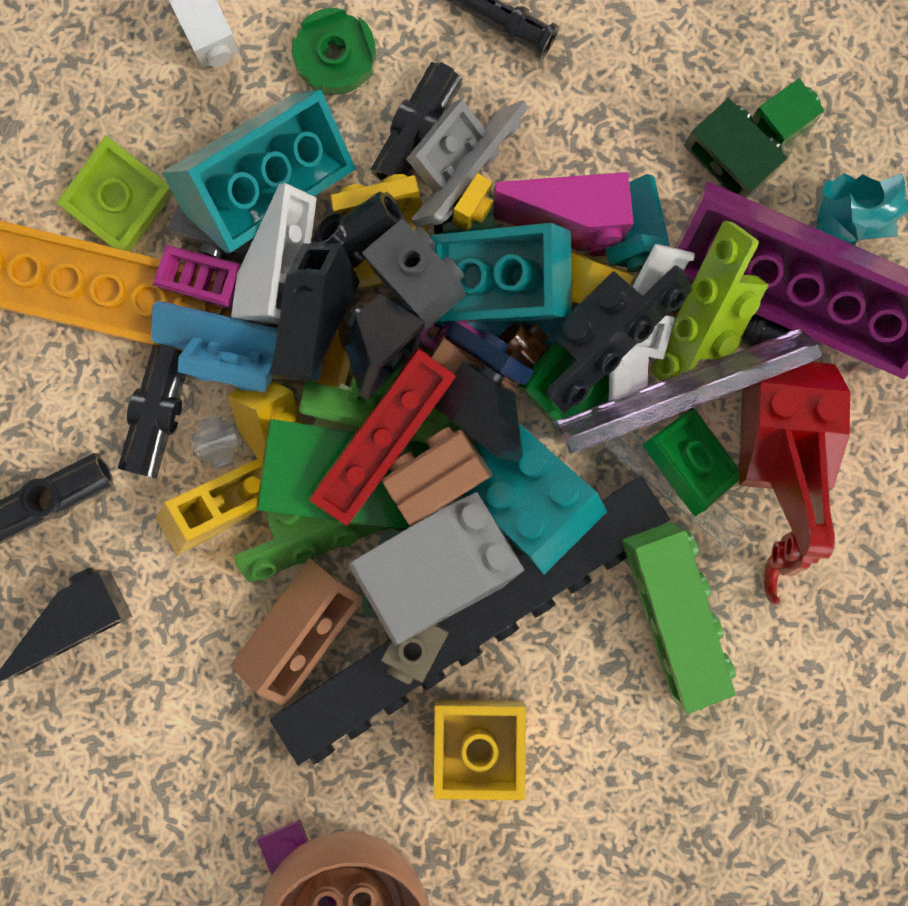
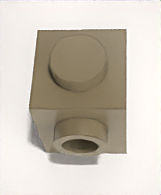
[381,624,449,684]

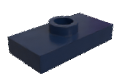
[445,320,534,385]

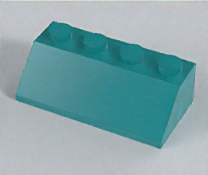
[162,89,356,253]

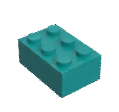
[463,424,607,574]

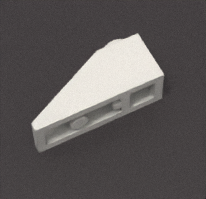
[231,183,317,327]

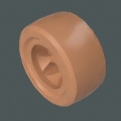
[260,831,430,906]

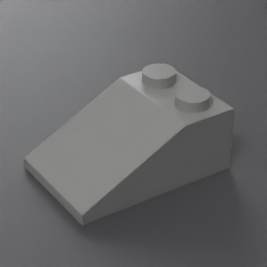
[348,492,525,646]

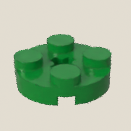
[292,8,376,95]

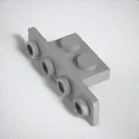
[406,99,529,227]

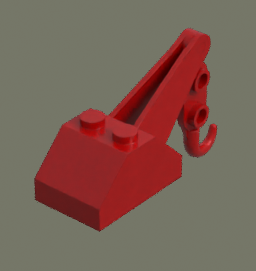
[739,355,850,605]

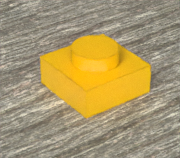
[452,173,494,232]

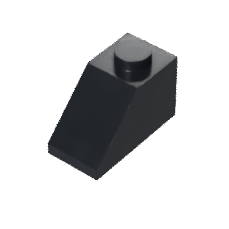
[346,294,425,400]
[435,361,523,462]

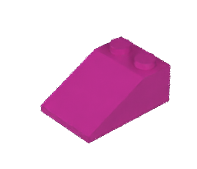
[493,172,633,256]

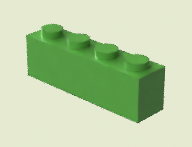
[622,522,736,714]

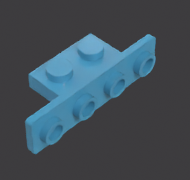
[151,301,323,392]

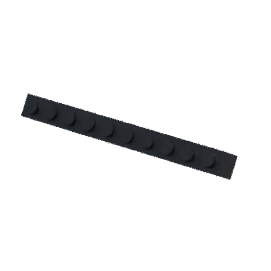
[269,476,671,766]

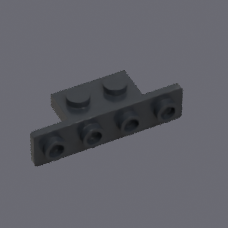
[545,265,692,413]

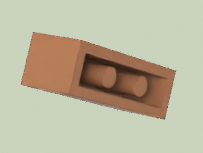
[230,558,363,707]

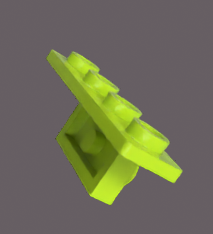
[651,221,768,394]

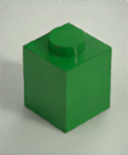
[752,78,825,148]

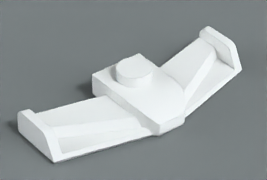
[608,244,695,421]

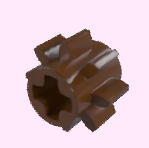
[499,322,549,369]

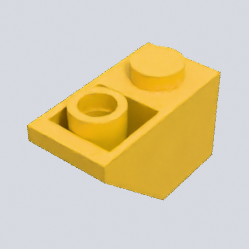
[227,380,301,464]

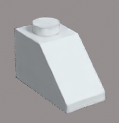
[169,0,240,69]

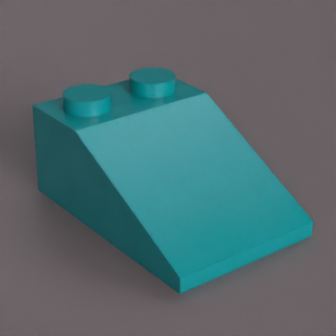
[430,223,572,323]

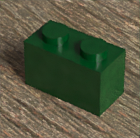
[684,97,788,198]

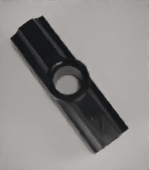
[371,62,463,181]
[311,191,404,268]
[117,345,186,479]
[0,453,115,544]

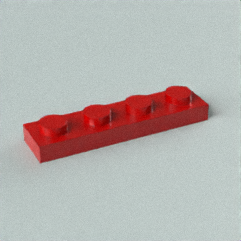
[309,348,456,526]

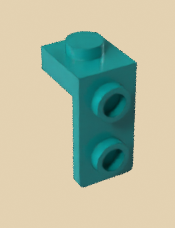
[606,174,670,272]

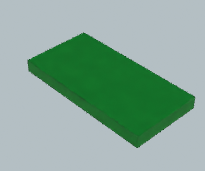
[256,419,438,530]

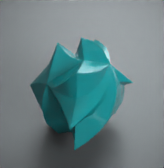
[815,173,908,245]

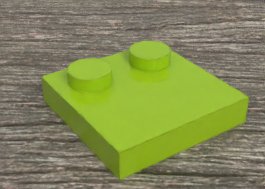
[57,135,173,252]

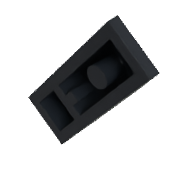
[0,567,133,682]

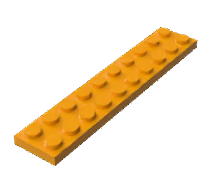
[0,220,357,388]

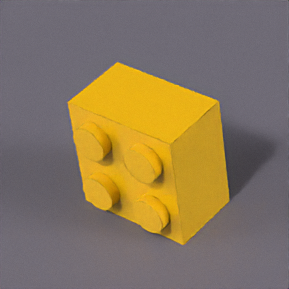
[433,699,526,800]

